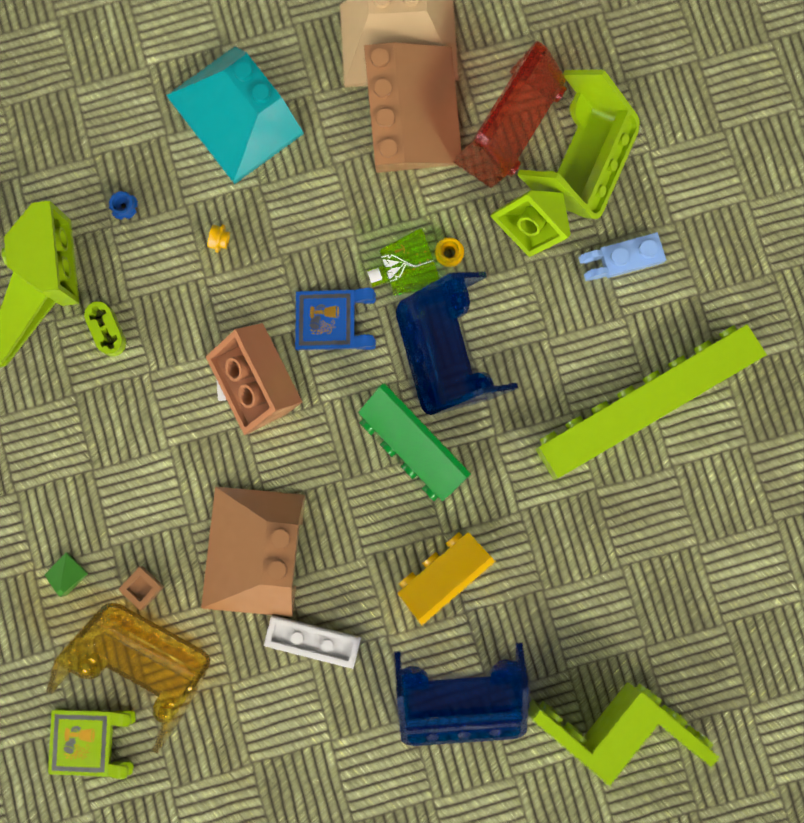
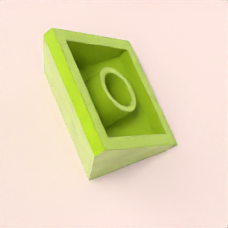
[490,190,571,257]

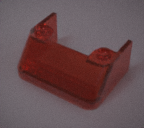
[453,40,567,188]

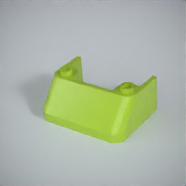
[517,69,640,219]

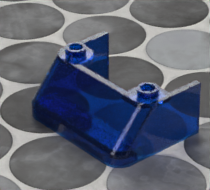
[396,271,519,415]
[394,642,530,746]

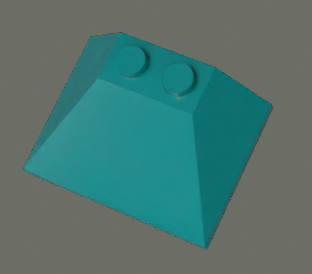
[166,46,303,185]

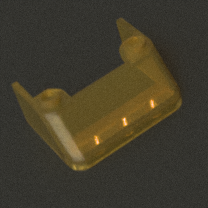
[46,603,210,754]

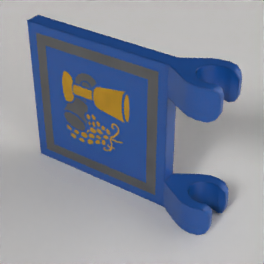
[295,288,376,350]

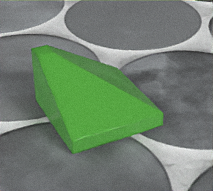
[45,552,88,597]

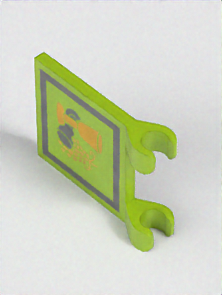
[48,709,136,779]

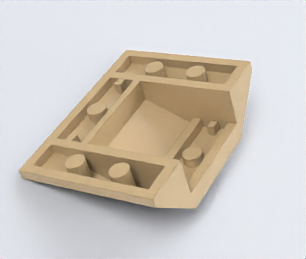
[340,0,458,87]

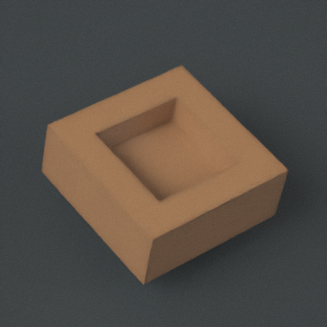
[118,566,164,611]

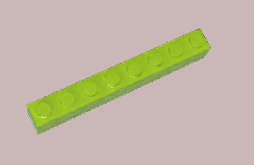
[535,324,767,480]

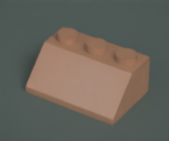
[206,323,302,435]

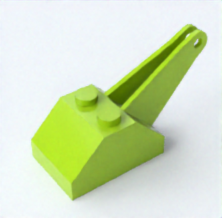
[0,200,79,367]

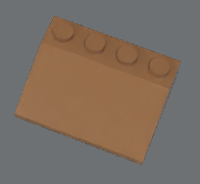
[364,42,462,173]

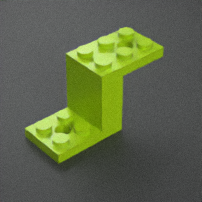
[525,682,720,786]

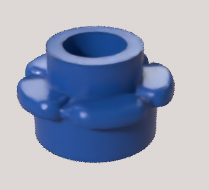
[109,191,138,220]

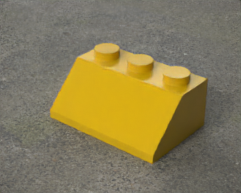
[397,532,496,625]

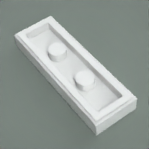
[264,615,361,669]

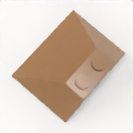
[201,486,306,617]

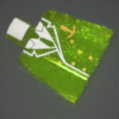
[367,228,441,296]

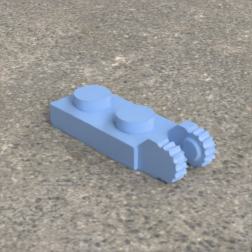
[578,232,666,281]

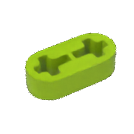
[84,301,126,357]

